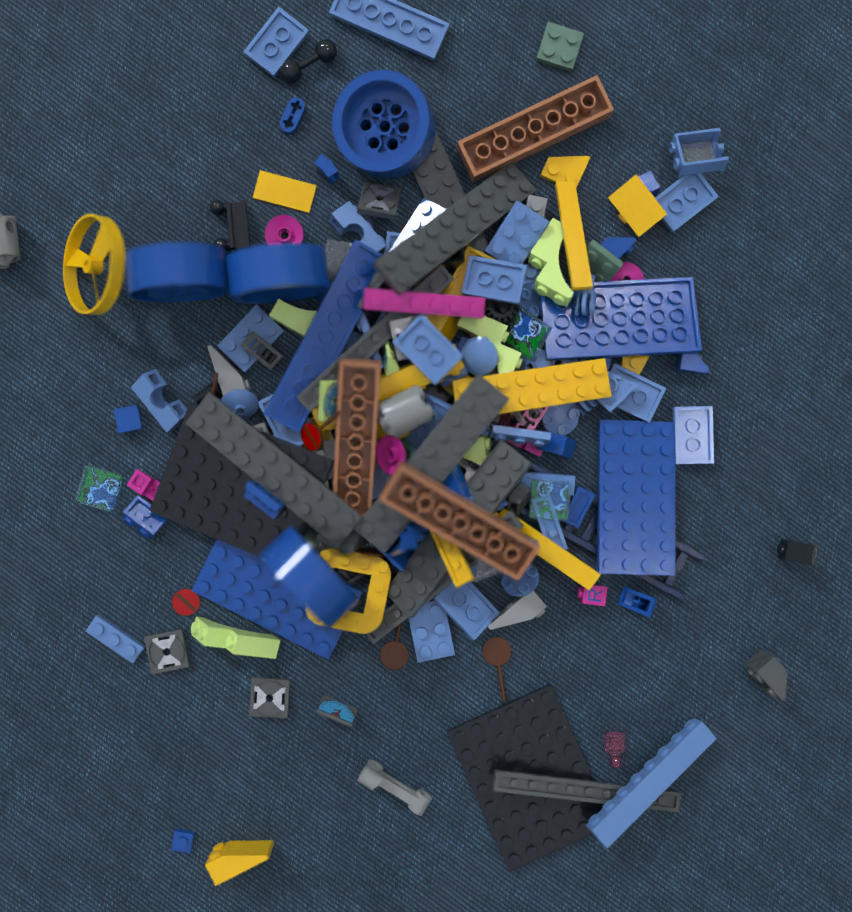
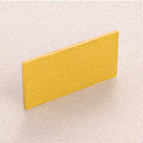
[253,170,317,213]

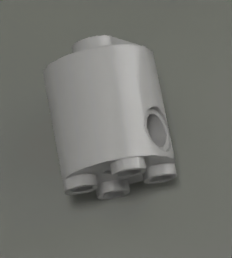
[0,212,21,269]
[378,385,435,438]

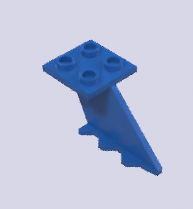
[377,521,430,571]

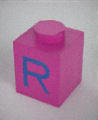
[577,584,608,606]

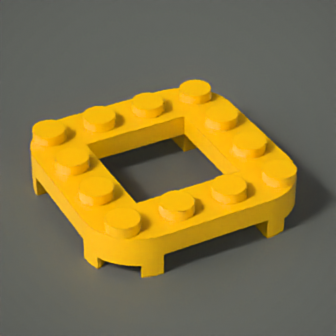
[306,548,391,634]

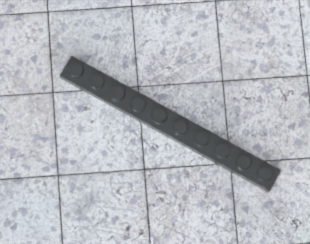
[296,264,454,412]
[366,511,524,645]
[492,769,681,812]

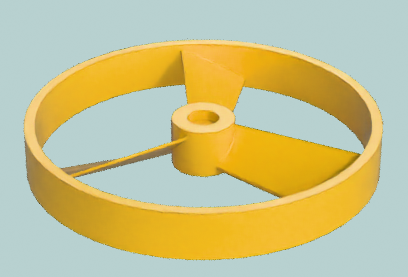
[63,214,125,315]

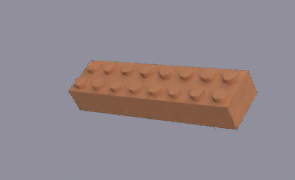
[456,75,614,183]
[333,358,381,516]
[379,460,540,581]

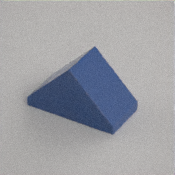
[675,353,710,375]
[536,430,577,459]
[618,586,657,618]

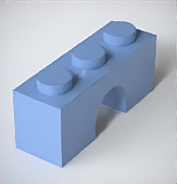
[329,201,386,254]
[131,369,187,432]

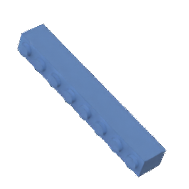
[585,718,717,848]

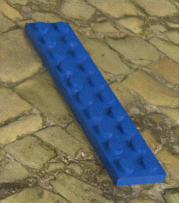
[263,239,383,432]

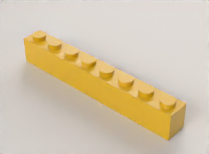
[312,344,465,431]

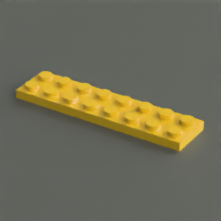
[451,358,612,415]

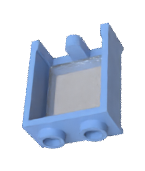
[669,128,729,177]

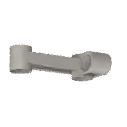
[357,759,432,816]

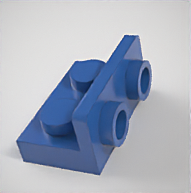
[244,480,286,519]
[122,495,168,540]

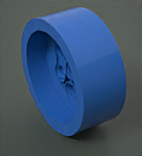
[332,70,436,179]
[125,242,229,302]
[225,243,330,304]
[260,525,360,629]

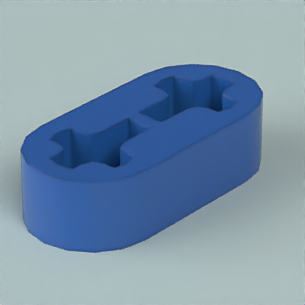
[280,97,306,135]

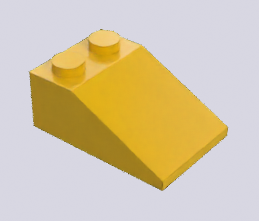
[205,840,274,886]

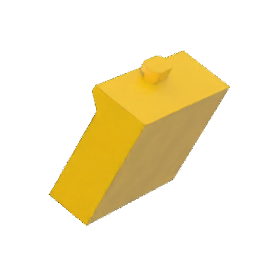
[608,174,667,237]

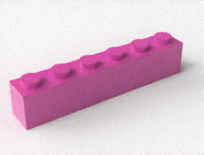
[362,288,485,318]

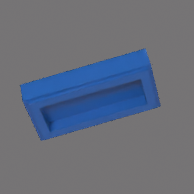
[561,485,596,528]

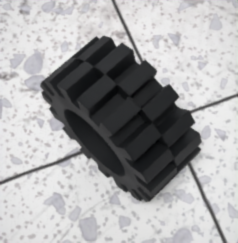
[484,299,520,324]

